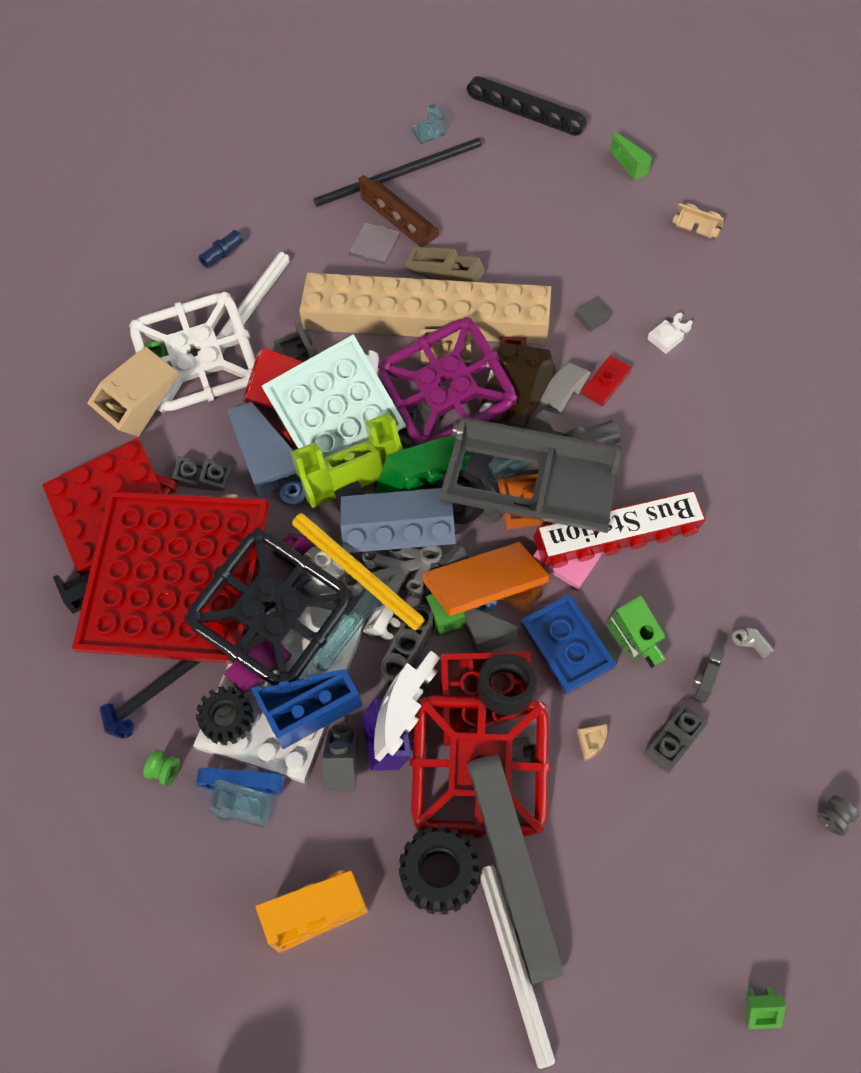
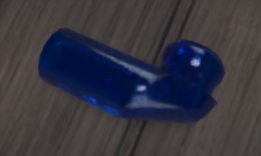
[99,703,134,739]

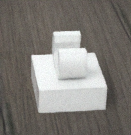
[362,605,401,640]

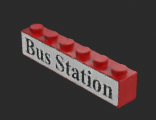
[533,490,706,568]

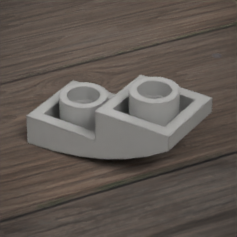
[539,363,591,413]

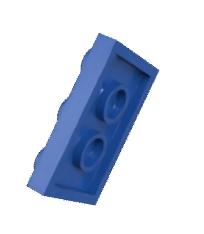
[521,594,617,695]

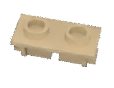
[672,203,724,239]

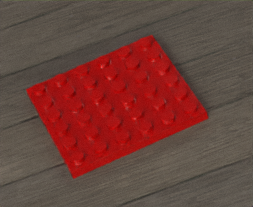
[72,492,270,664]

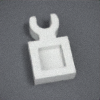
[647,313,693,354]

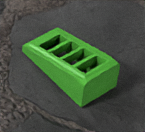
[610,132,652,180]

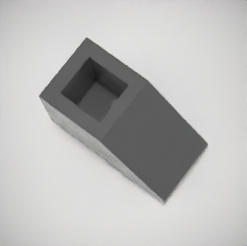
[322,726,359,791]

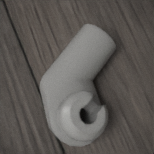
[731,628,775,659]

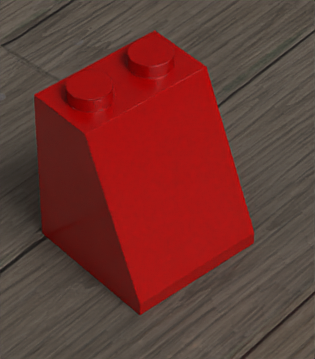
[242,348,303,411]

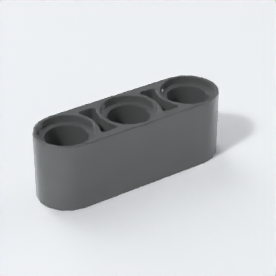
[381,605,434,687]

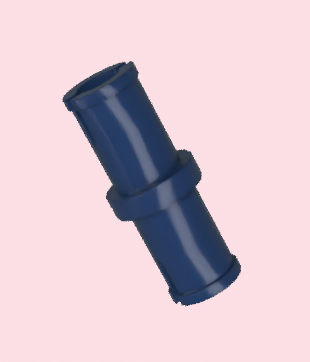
[198,230,243,268]

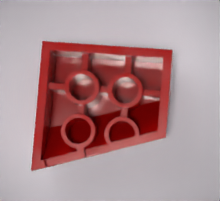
[439,651,531,746]

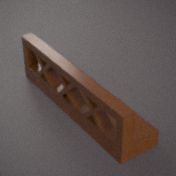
[358,175,439,247]

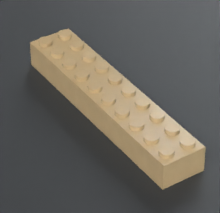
[299,273,551,344]

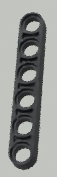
[466,76,587,136]

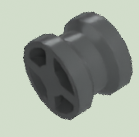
[817,795,859,836]

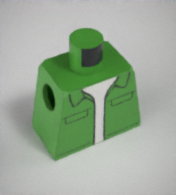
[606,596,666,669]

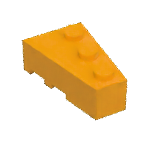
[255,870,368,953]

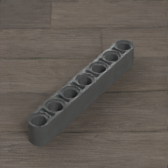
[467,753,564,985]

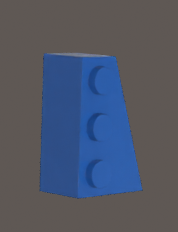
[251,669,363,749]

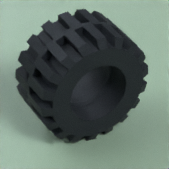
[399,826,480,915]

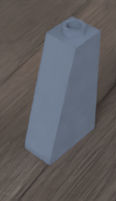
[227,402,301,498]

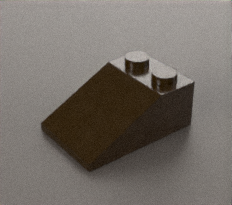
[478,342,556,428]

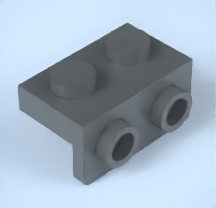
[274,323,319,362]

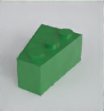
[375,435,470,493]

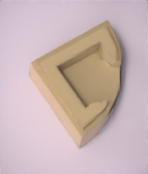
[576,724,607,761]

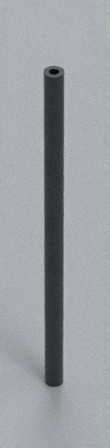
[314,138,481,207]
[116,571,311,720]

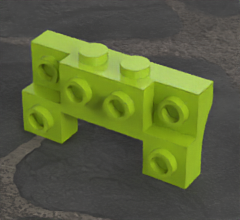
[290,412,403,508]

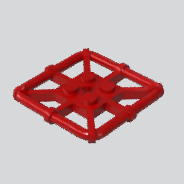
[410,695,551,838]

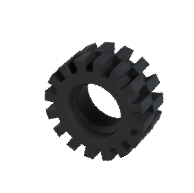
[196,686,254,745]

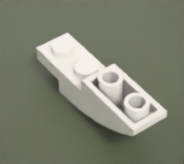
[374,651,440,762]

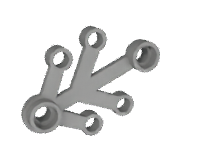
[340,546,445,605]

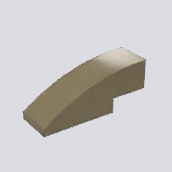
[405,247,485,282]

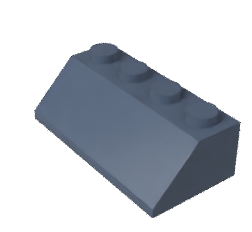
[341,488,456,553]

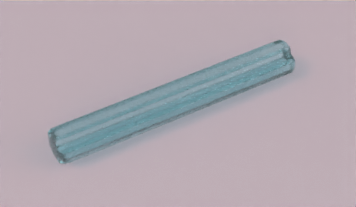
[312,590,380,672]

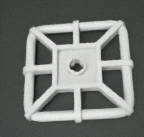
[129,292,255,413]

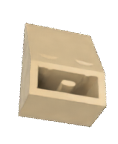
[87,347,179,437]

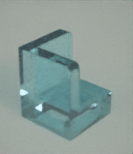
[412,104,445,144]

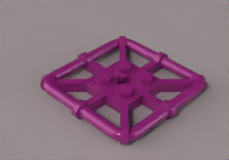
[378,316,518,446]

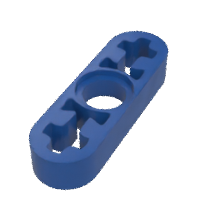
[196,768,285,795]

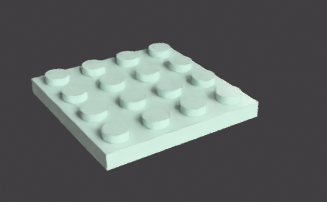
[262,334,406,458]

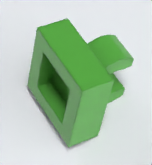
[745,987,786,1029]

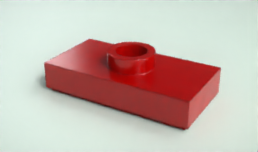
[582,355,631,406]

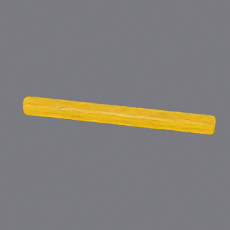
[292,513,425,630]

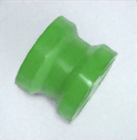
[143,749,180,787]

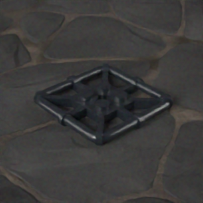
[184,528,353,686]

